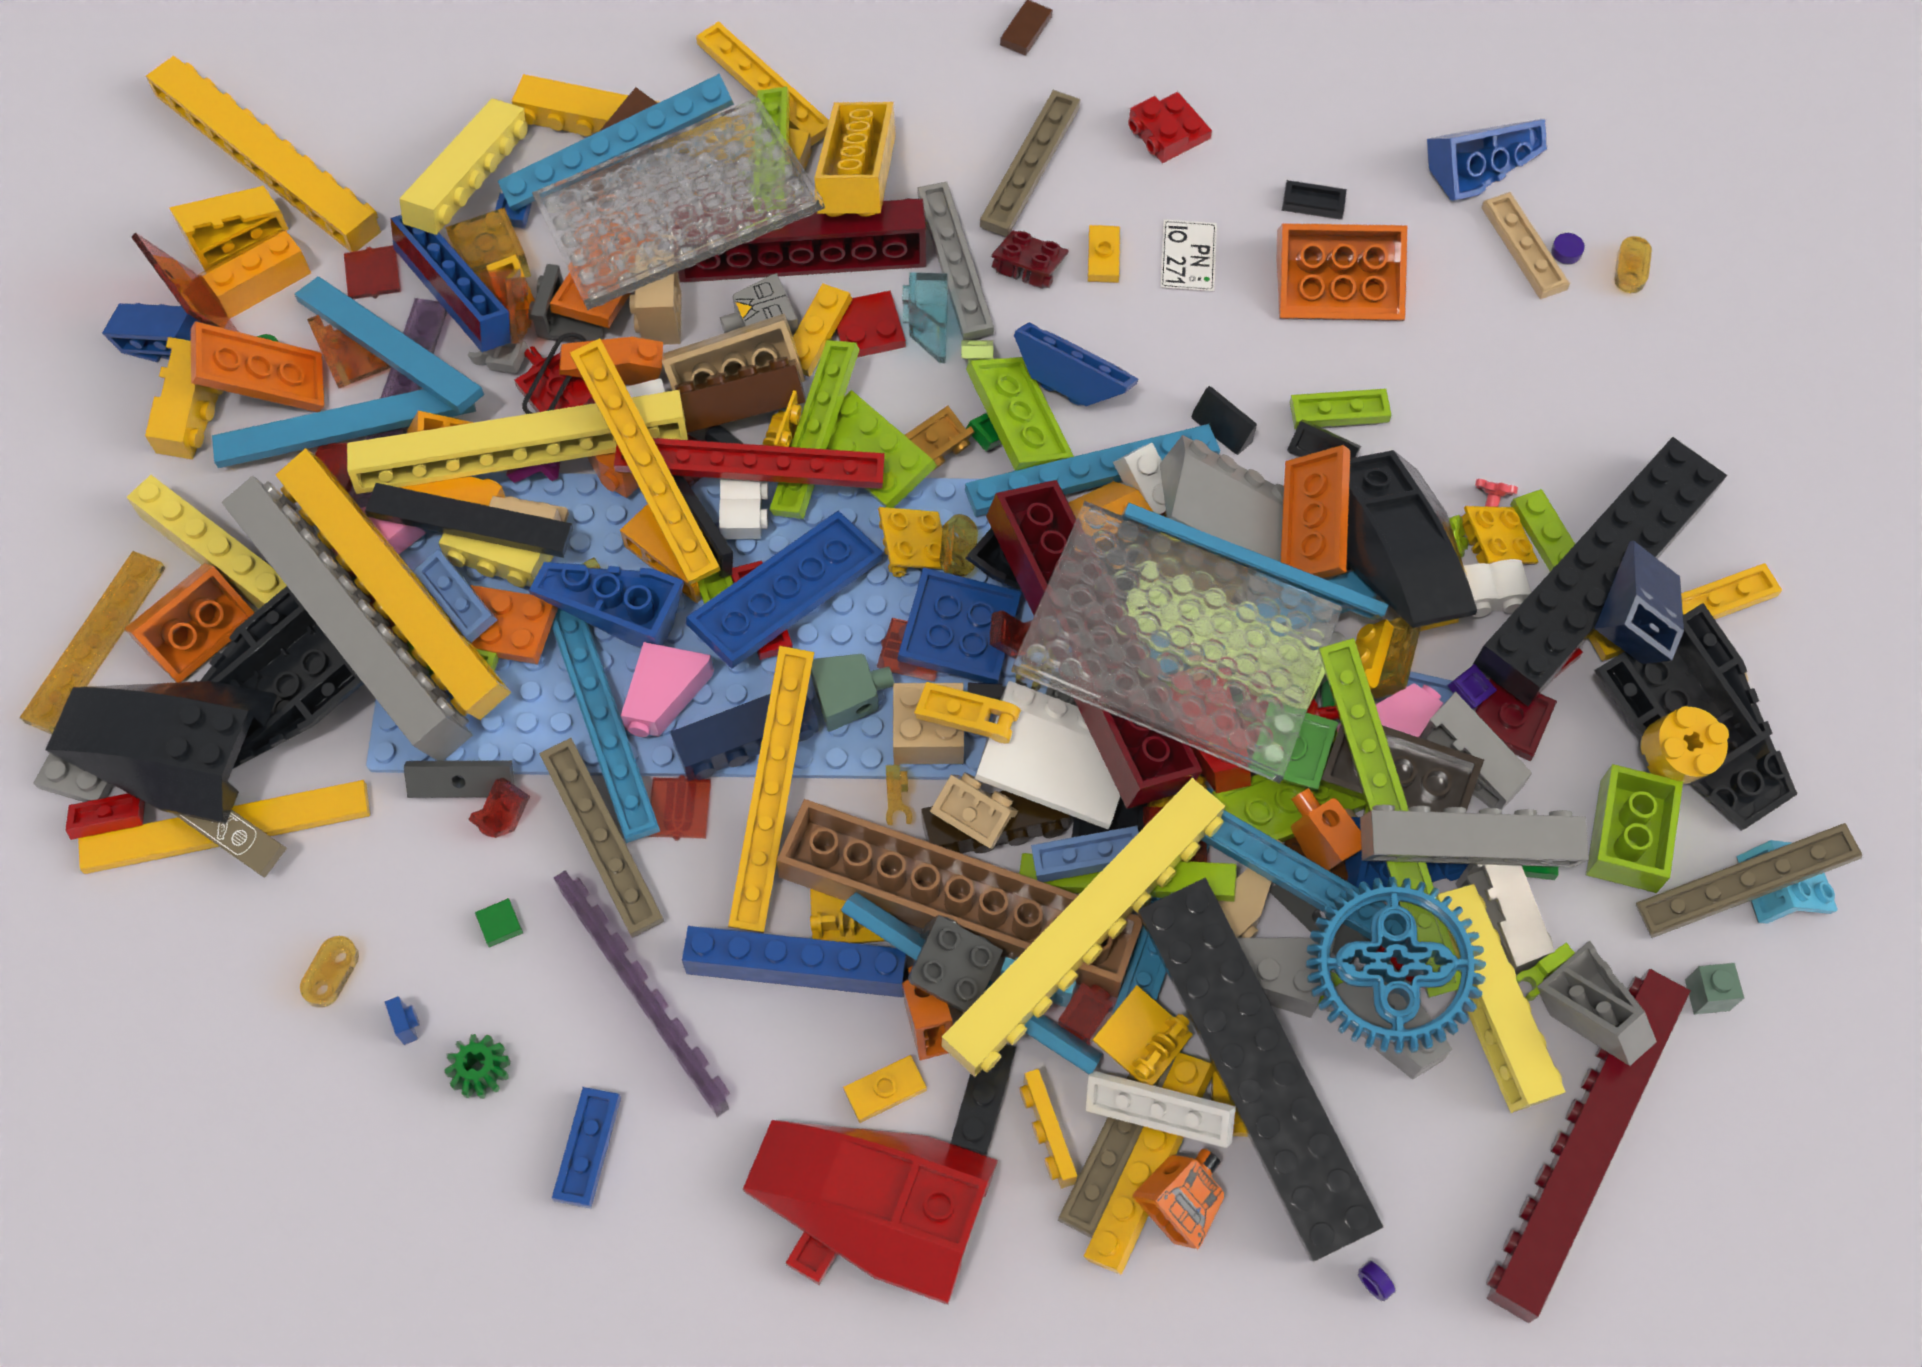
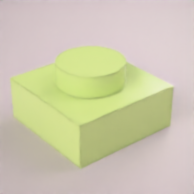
[961,340,993,363]

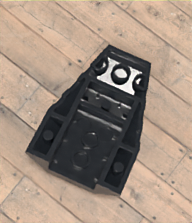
[194,586,364,769]
[1594,603,1798,830]
[45,681,277,824]

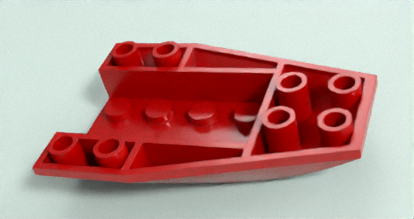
[743,1120,998,1305]

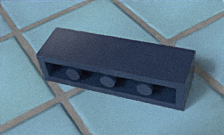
[670,694,819,782]

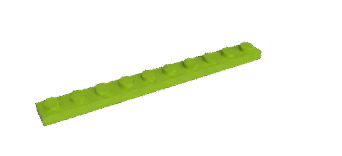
[1318,638,1461,998]

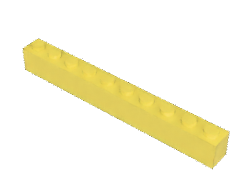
[347,390,688,494]
[942,778,1225,1077]

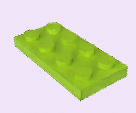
[966,357,1074,471]
[827,390,937,508]
[1212,747,1366,842]

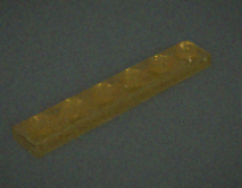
[19,551,166,734]

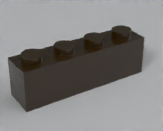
[921,790,1070,854]

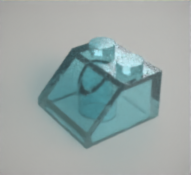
[902,272,948,363]

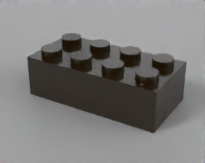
[1321,724,1484,812]

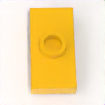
[1088,225,1120,283]
[843,1055,927,1124]

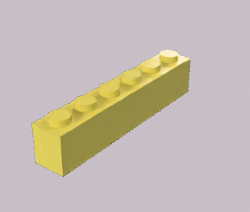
[399,98,528,235]
[126,475,287,609]
[1437,884,1566,1113]

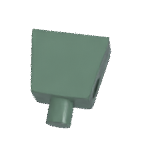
[810,654,894,732]

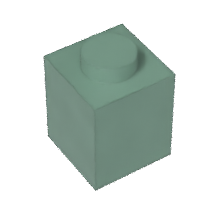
[1685,963,1744,1015]

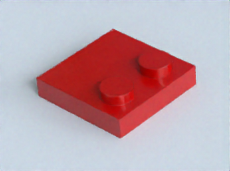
[836,290,906,358]

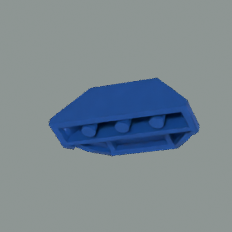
[1014,322,1139,406]

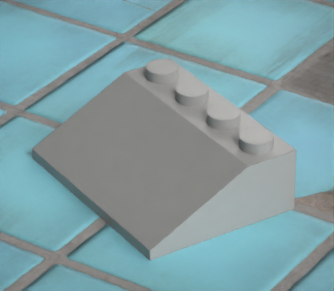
[1160,435,1284,562]

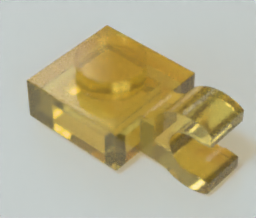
[886,764,912,825]

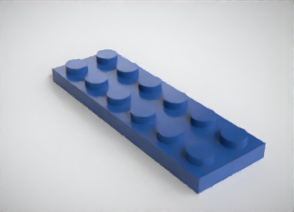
[686,510,884,669]

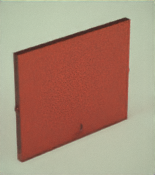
[131,233,239,332]

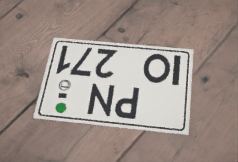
[1160,219,1217,291]

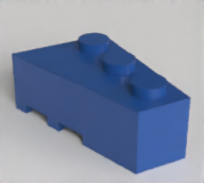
[102,303,207,363]

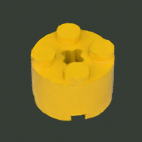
[1641,706,1729,784]

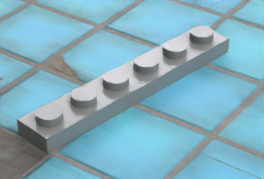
[917,181,994,340]

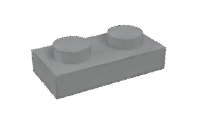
[33,753,113,802]

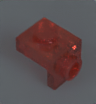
[990,610,1043,659]
[469,777,530,838]

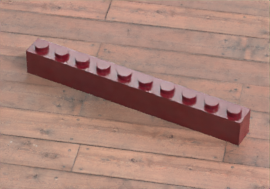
[1486,969,1691,1323]

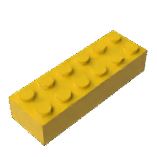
[814,102,895,217]

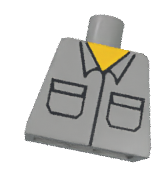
[720,273,798,336]

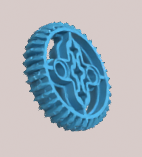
[1306,877,1486,1054]

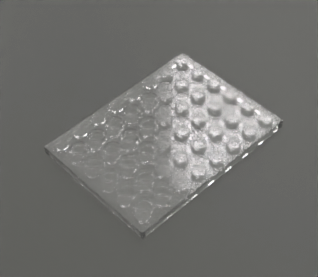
[532,97,825,310]
[1011,501,1342,783]

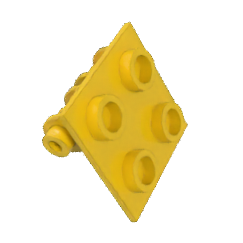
[762,390,802,447]
[1462,506,1538,564]
[878,507,951,577]
[810,889,885,944]
[1092,985,1193,1086]

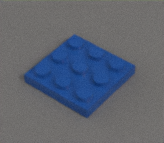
[897,567,1022,684]

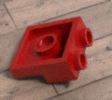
[1128,92,1212,164]

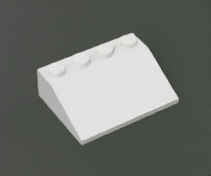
[974,681,1120,829]

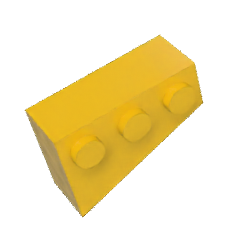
[169,186,289,270]
[145,337,224,460]

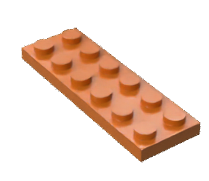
[369,585,558,664]

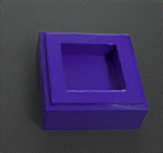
[1447,664,1497,709]

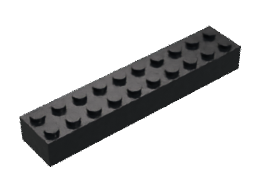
[1473,437,1727,706]
[1138,877,1384,1262]

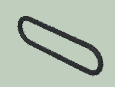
[522,332,586,414]

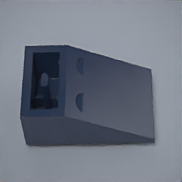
[1595,540,1684,664]

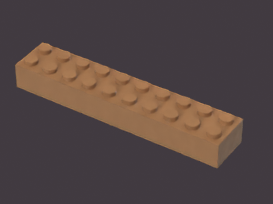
[776,799,1143,998]

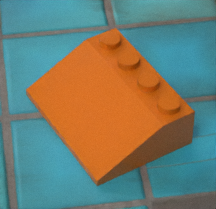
[1276,223,1408,321]

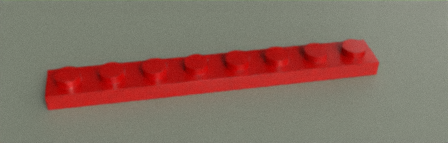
[614,438,885,489]

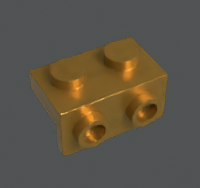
[905,406,975,473]

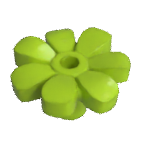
[1449,515,1468,557]

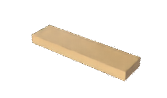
[1481,192,1570,300]

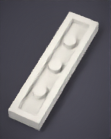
[1086,1071,1235,1148]

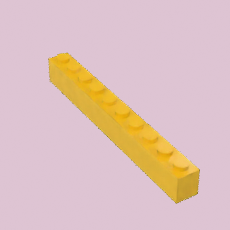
[146,55,381,254]
[511,74,812,180]
[275,448,512,720]

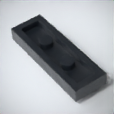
[950,1044,1016,1156]

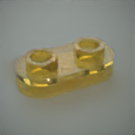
[1614,236,1652,293]
[940,514,978,577]
[300,936,359,1008]

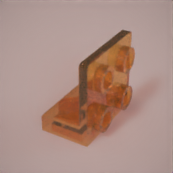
[480,268,532,344]
[307,315,392,389]

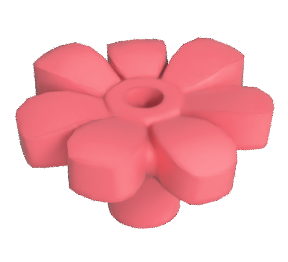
[1475,479,1518,507]

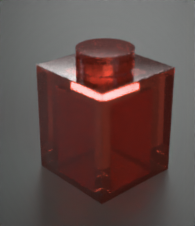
[1058,983,1114,1046]

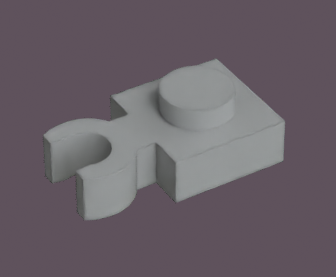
[468,338,529,373]

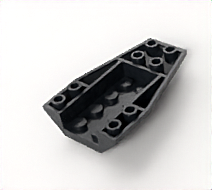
[1347,450,1477,628]

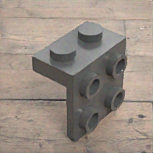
[528,264,604,342]
[908,915,1003,1013]

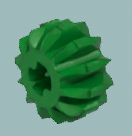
[445,1034,511,1099]

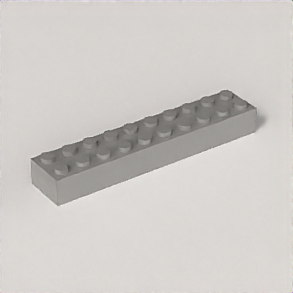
[221,476,473,761]

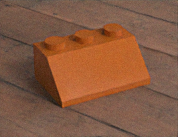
[124,563,255,683]

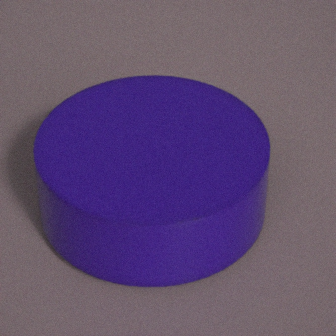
[1551,233,1585,264]
[1358,1261,1396,1301]

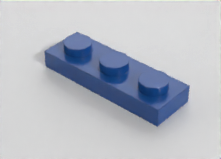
[552,1087,621,1209]

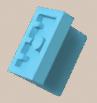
[1737,840,1838,924]

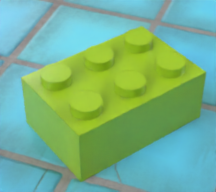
[1586,764,1683,893]

